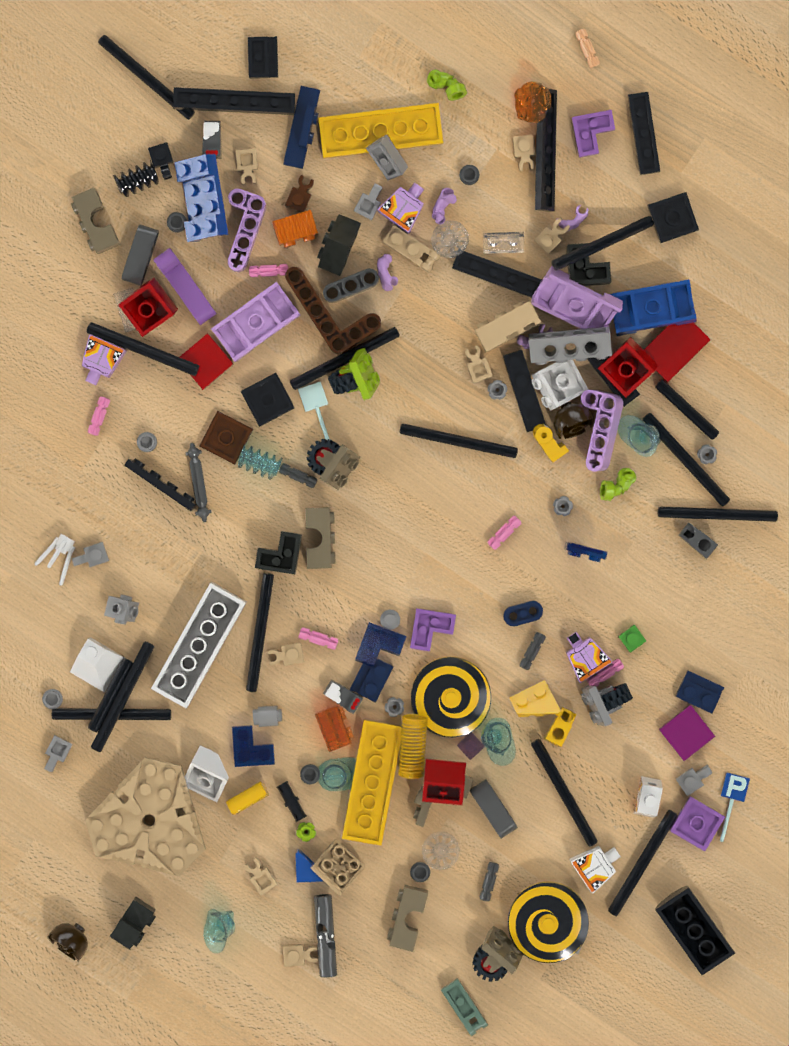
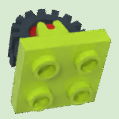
[328,348,380,400]

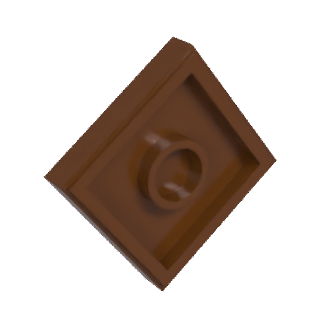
[199,411,253,465]

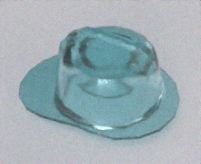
[618,415,661,457]
[481,718,516,766]
[318,757,356,791]
[204,909,235,953]

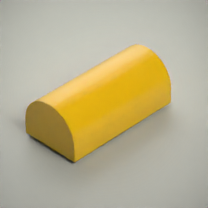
[226,781,269,815]

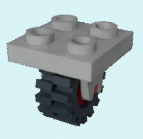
[581,683,633,727]

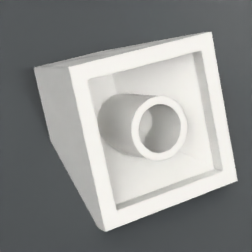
[70,637,125,693]
[185,745,229,802]

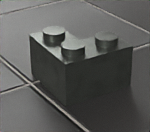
[317,214,361,276]
[567,243,611,286]
[255,531,302,575]
[110,897,156,950]

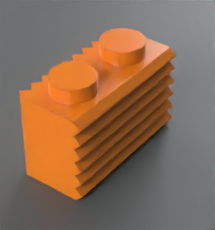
[272,210,318,248]

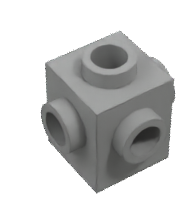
[104,594,139,625]

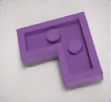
[571,110,615,158]
[410,608,456,651]

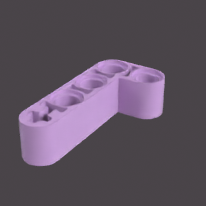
[228,189,267,272]
[581,390,623,472]

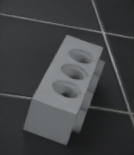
[529,327,612,365]

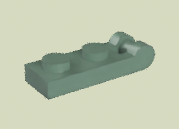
[441,978,488,1036]

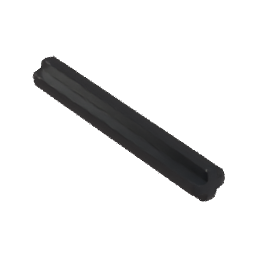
[655,380,719,440]
[88,658,133,733]

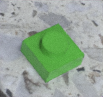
[618,625,646,653]

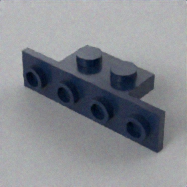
[283,86,321,169]

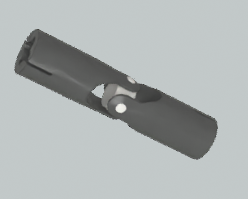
[314,894,337,978]

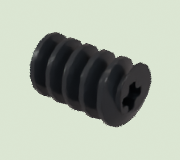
[113,160,159,197]

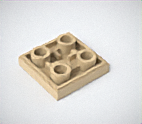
[311,839,365,896]

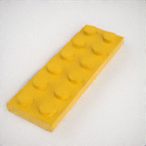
[318,103,443,159]
[342,719,403,846]

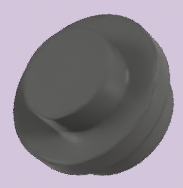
[459,165,480,185]
[167,212,187,233]
[300,764,320,785]
[410,862,430,882]

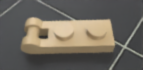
[383,225,441,273]

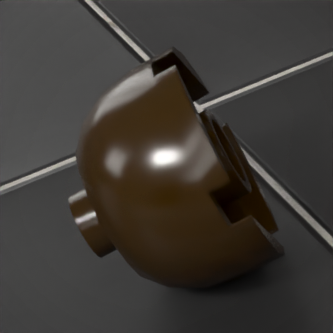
[554,402,595,439]
[47,923,88,962]

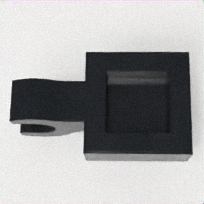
[148,142,174,180]

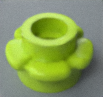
[296,822,316,842]

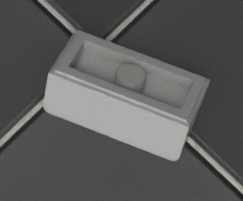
[366,135,408,180]

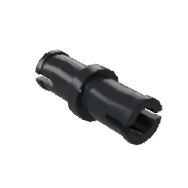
[276,781,307,822]

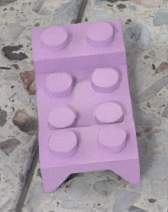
[531,266,623,329]
[211,281,301,362]

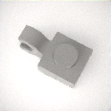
[354,183,382,221]
[72,542,109,567]
[44,735,73,772]
[676,765,712,796]

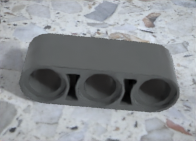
[122,224,159,286]
[323,268,379,303]
[469,779,518,839]

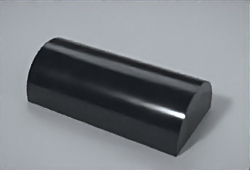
[655,886,735,975]

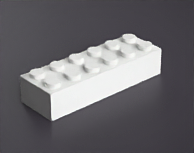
[151,582,247,708]

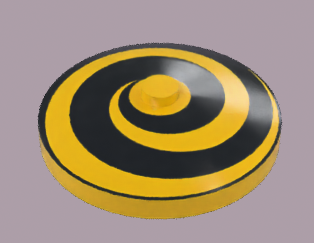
[411,657,491,738]
[508,881,589,963]

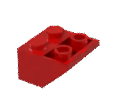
[422,759,466,806]

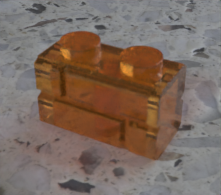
[315,705,354,752]

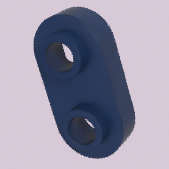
[503,601,543,626]

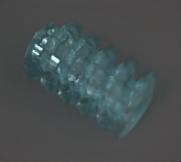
[238,443,283,480]

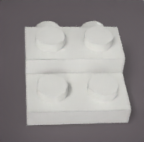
[532,359,588,411]

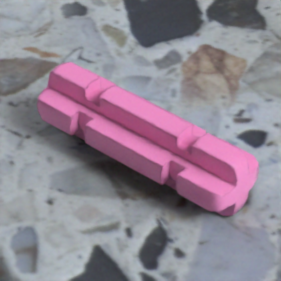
[249,264,288,277]
[88,397,110,436]
[487,516,521,550]
[299,627,338,650]
[587,659,624,687]

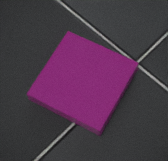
[659,705,716,761]

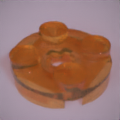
[514,81,551,123]

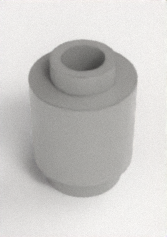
[253,706,282,727]

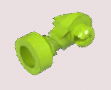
[427,69,467,101]
[600,468,636,501]

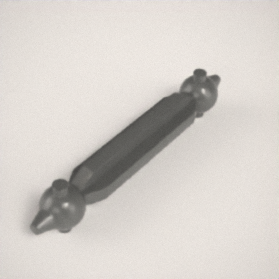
[185,443,212,523]

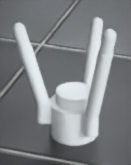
[34,534,75,586]

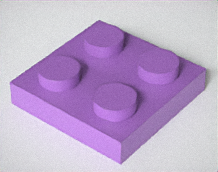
[670,796,725,851]

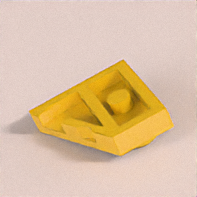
[509,680,562,717]

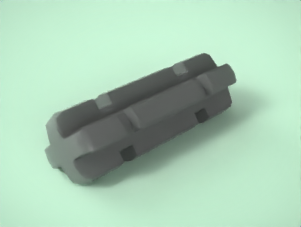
[279,463,318,488]
[520,632,546,670]
[480,862,499,902]

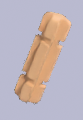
[575,29,600,68]

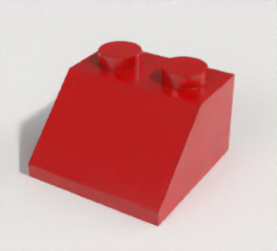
[118,277,178,337]
[598,337,658,398]

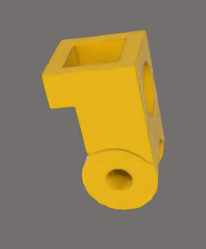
[533,424,569,463]
[544,707,576,747]

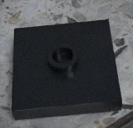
[647,192,699,244]
[241,373,295,427]

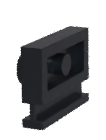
[248,36,278,79]

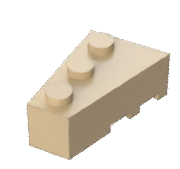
[475,301,541,353]

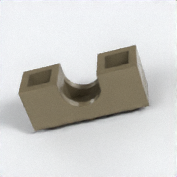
[71,187,121,254]
[305,507,335,569]
[387,885,428,952]

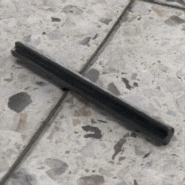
[98,35,195,120]
[552,216,654,270]
[86,322,200,376]
[290,327,400,390]
[643,413,730,506]
[399,424,518,458]
[658,507,778,522]
[246,573,274,692]
[91,641,154,752]
[51,708,172,720]
[531,739,598,847]
[608,810,678,916]

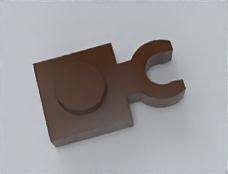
[285,175,314,213]

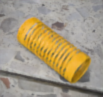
[398,714,428,779]

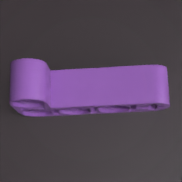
[153,248,217,325]

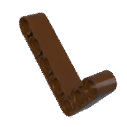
[285,267,381,354]

